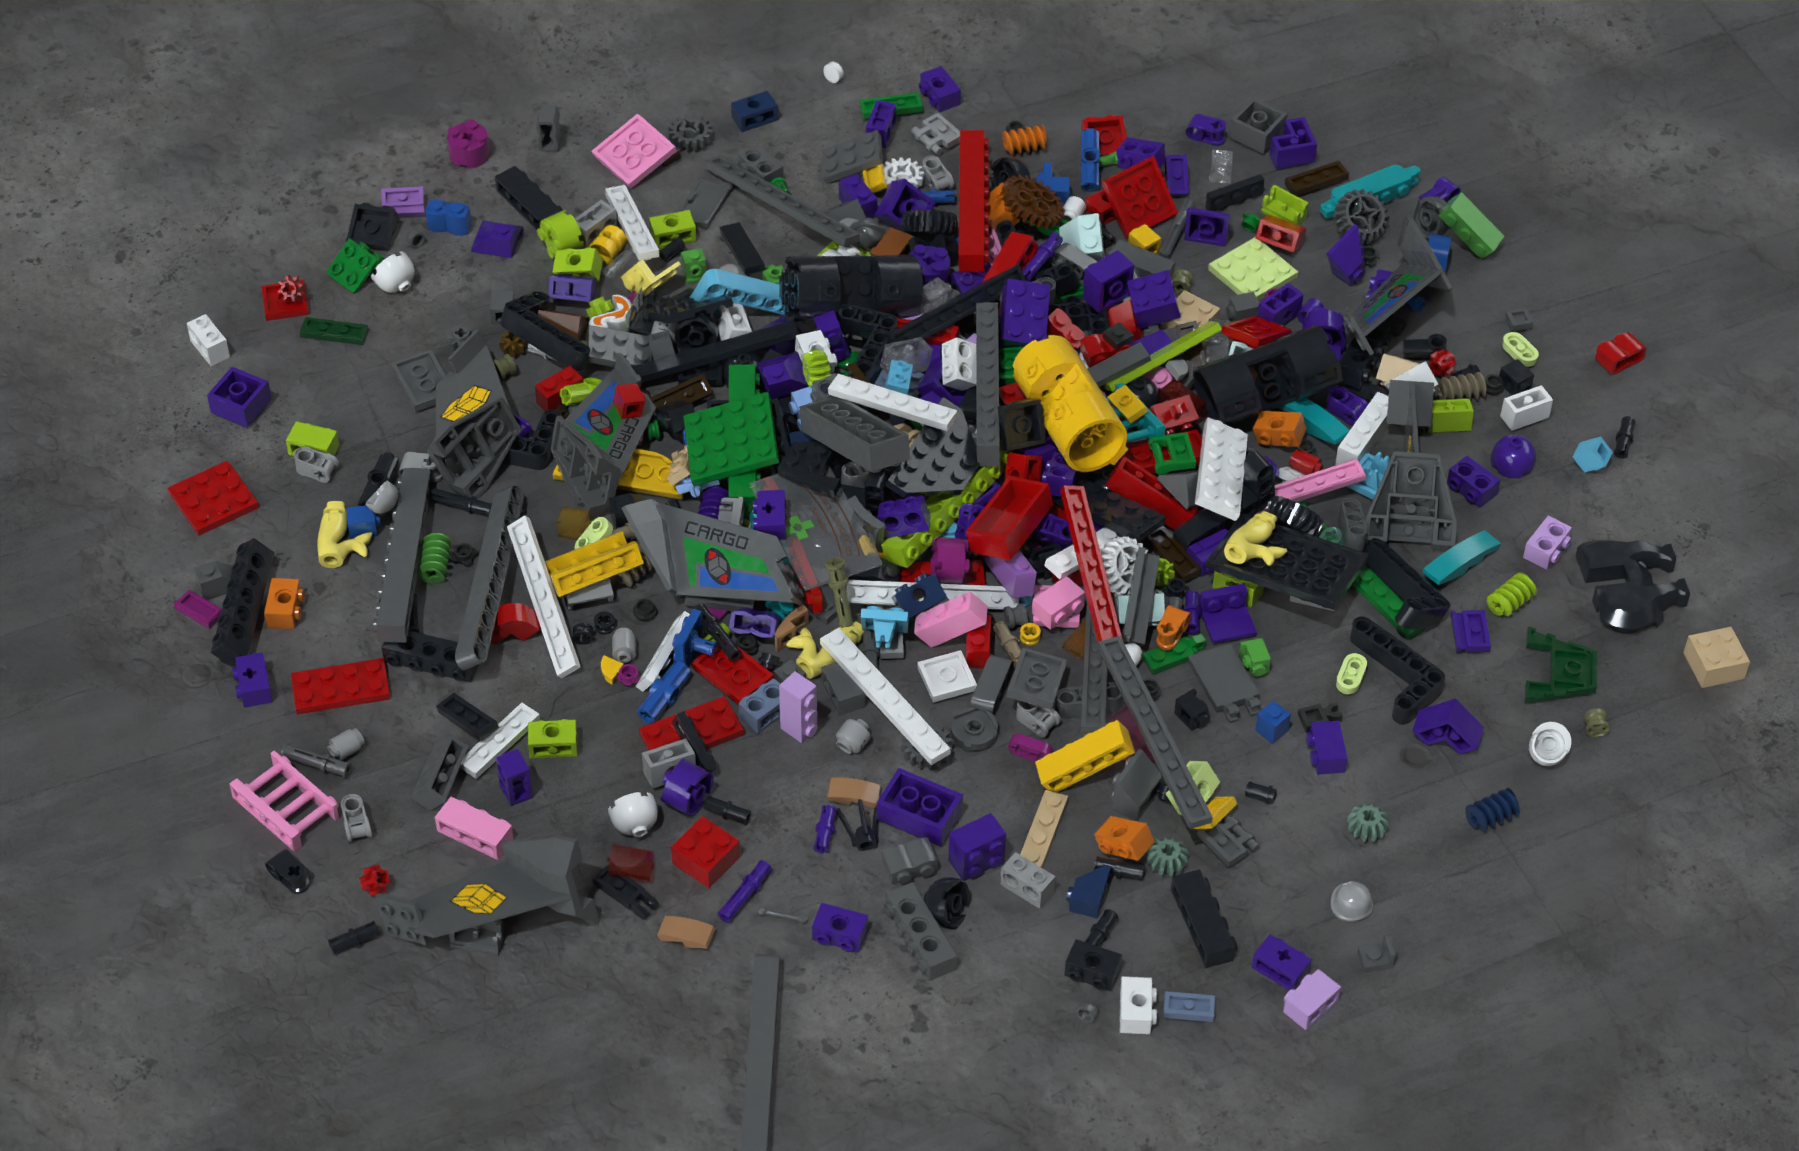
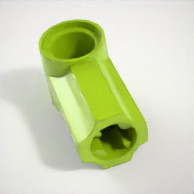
[560,378,602,406]

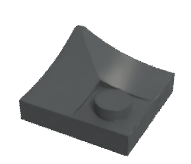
[848,496,886,553]

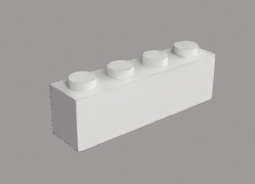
[1335,392,1389,465]

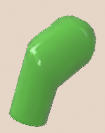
[1099,151,1118,168]

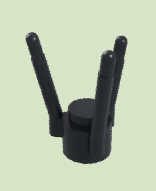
[837,799,879,851]

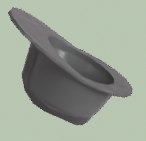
[840,218,885,251]

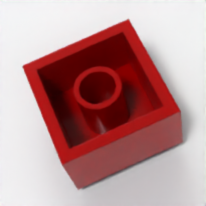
[671,816,740,888]

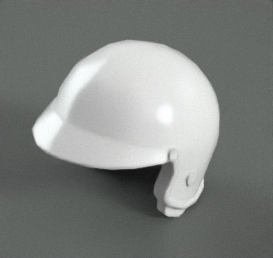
[1529,722,1571,766]

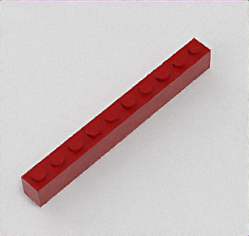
[959,130,989,272]

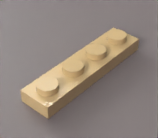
[1020,790,1068,868]

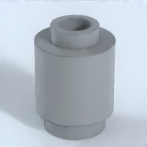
[612,628,636,663]
[327,728,365,760]

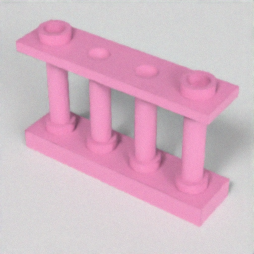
[230,751,339,852]

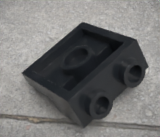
[346,203,398,250]
[997,398,1046,451]

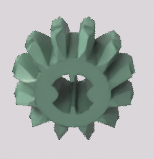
[1347,802,1389,843]
[1147,836,1188,877]

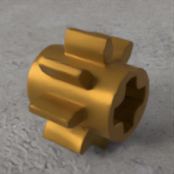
[499,331,526,357]

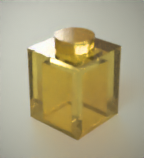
[556,506,592,541]

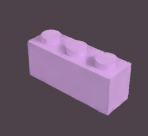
[779,671,818,743]

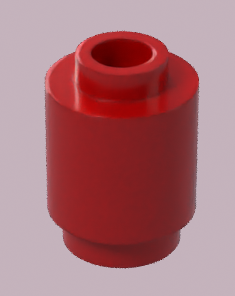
[1289,450,1324,475]

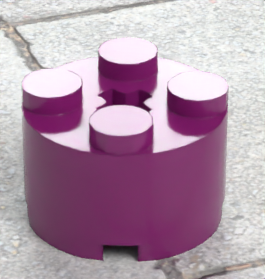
[447,120,490,168]
[931,537,970,584]

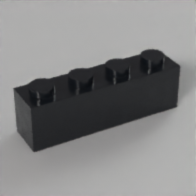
[495,166,563,230]
[1171,869,1237,969]

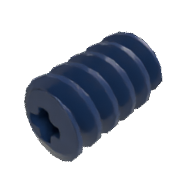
[1465,788,1520,831]

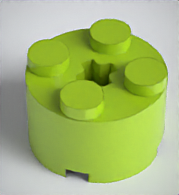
[537,210,583,259]

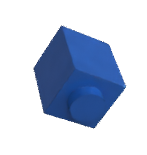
[346,505,381,539]
[1255,701,1291,744]

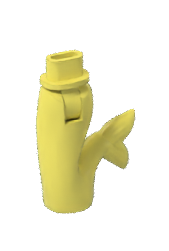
[317,501,372,568]
[1224,511,1287,566]
[786,621,866,679]

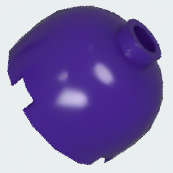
[1491,435,1536,478]

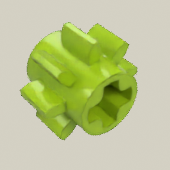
[586,297,614,319]
[1155,558,1175,586]

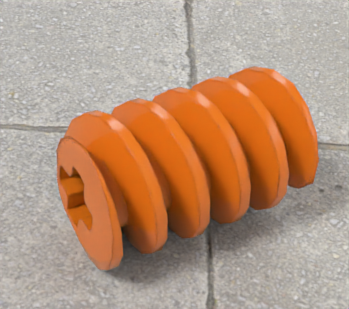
[1002,125,1047,156]

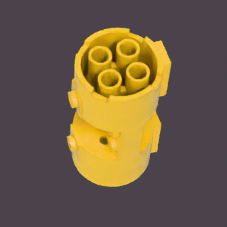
[1013,335,1128,472]

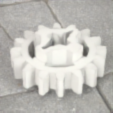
[884,157,924,191]

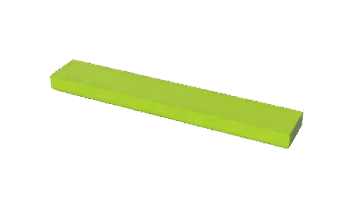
[1103,321,1222,392]

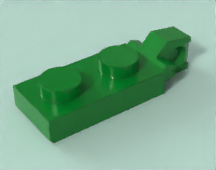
[1142,634,1206,675]

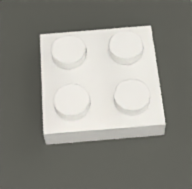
[917,650,977,703]

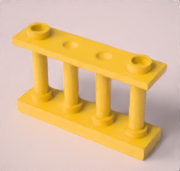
[545,531,644,597]

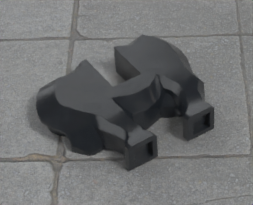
[1575,539,1690,634]

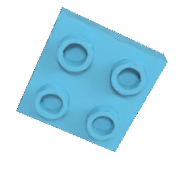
[1346,452,1390,500]
[861,606,909,649]

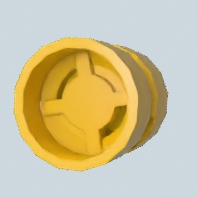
[589,225,627,265]

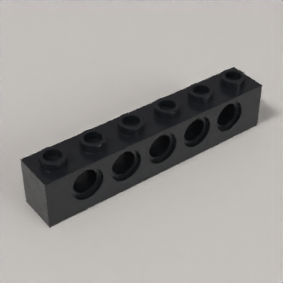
[211,538,274,667]

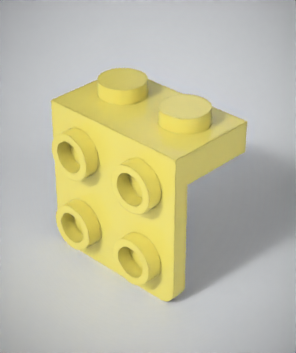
[621,259,681,297]

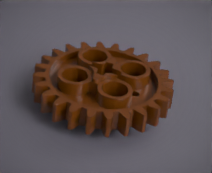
[1000,174,1065,229]

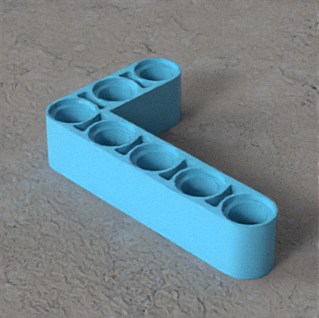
[690,269,788,316]

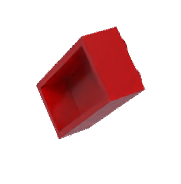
[966,476,1053,561]

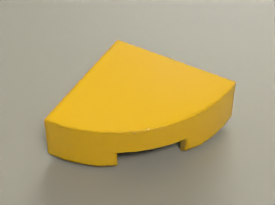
[601,655,624,685]

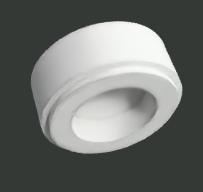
[823,62,843,83]

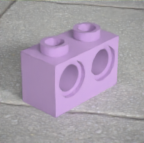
[1523,515,1572,570]

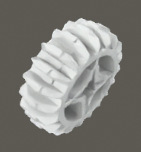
[1100,536,1148,596]

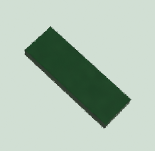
[300,317,368,345]

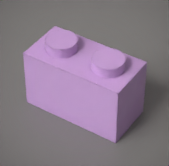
[1283,969,1341,1030]

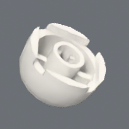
[371,251,415,293]
[608,792,658,837]

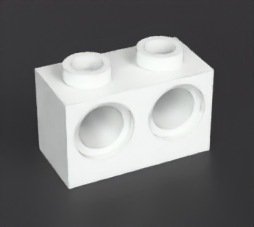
[187,314,230,366]
[942,338,976,391]

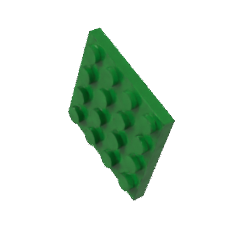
[684,392,779,487]

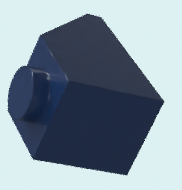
[1066,865,1111,918]

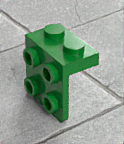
[327,238,385,293]

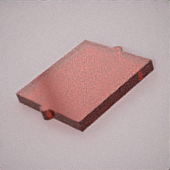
[607,844,654,881]

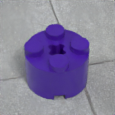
[909,245,950,294]
[1302,309,1346,352]
[661,759,714,816]

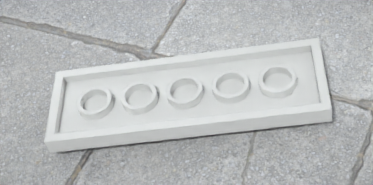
[1195,417,1248,521]

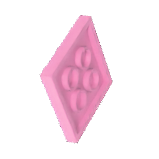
[591,114,677,189]

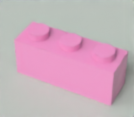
[914,591,987,648]
[435,797,514,860]

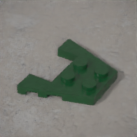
[1525,626,1597,703]

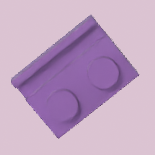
[381,186,425,218]

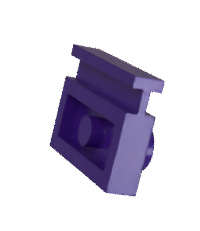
[1450,610,1491,652]

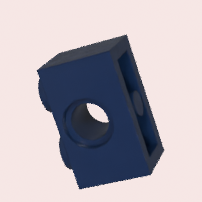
[731,91,778,132]
[891,573,947,619]

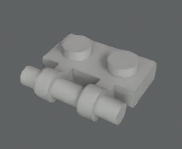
[911,113,960,155]

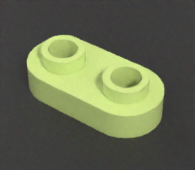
[1502,332,1539,367]
[575,517,613,549]
[1336,653,1367,694]

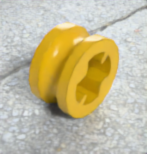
[1020,623,1041,646]

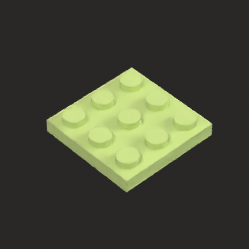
[1208,237,1298,301]

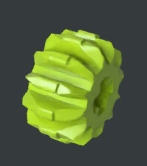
[802,350,831,387]

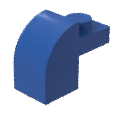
[1036,162,1069,205]
[1428,233,1451,272]

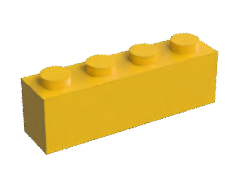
[1035,720,1135,793]

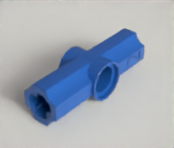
[1080,129,1100,191]
[637,661,691,724]

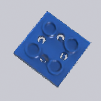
[672,609,717,667]

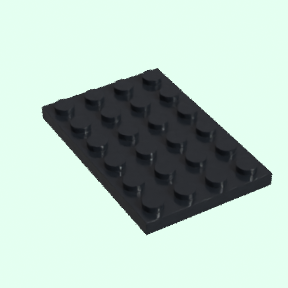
[1206,513,1369,610]

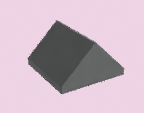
[1157,470,1199,509]

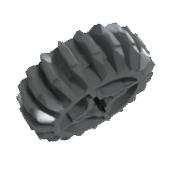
[1333,189,1390,245]

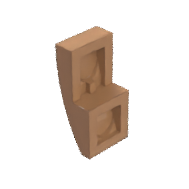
[775,604,809,652]
[826,777,880,809]
[657,916,715,949]

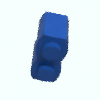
[425,200,472,236]

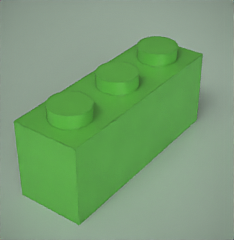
[1438,192,1505,259]

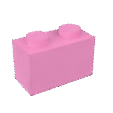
[1032,576,1085,630]

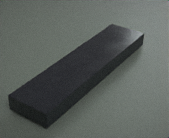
[720,222,765,275]

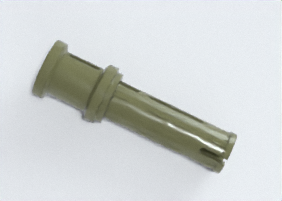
[825,558,853,628]

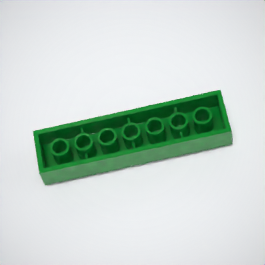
[729,364,761,521]

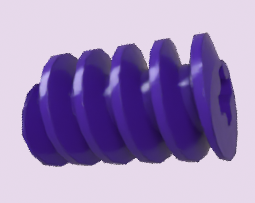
[698,486,729,519]

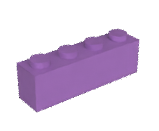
[979,550,1037,598]

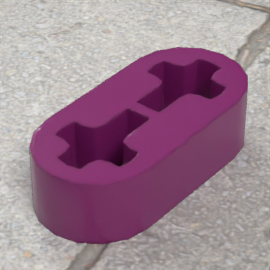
[1008,734,1054,762]

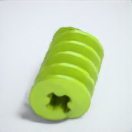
[1486,572,1537,616]

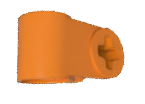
[1156,605,1191,650]

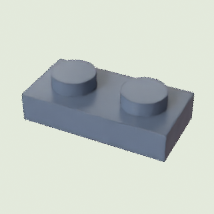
[1163,991,1215,1022]

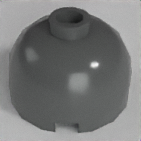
[1412,196,1450,239]

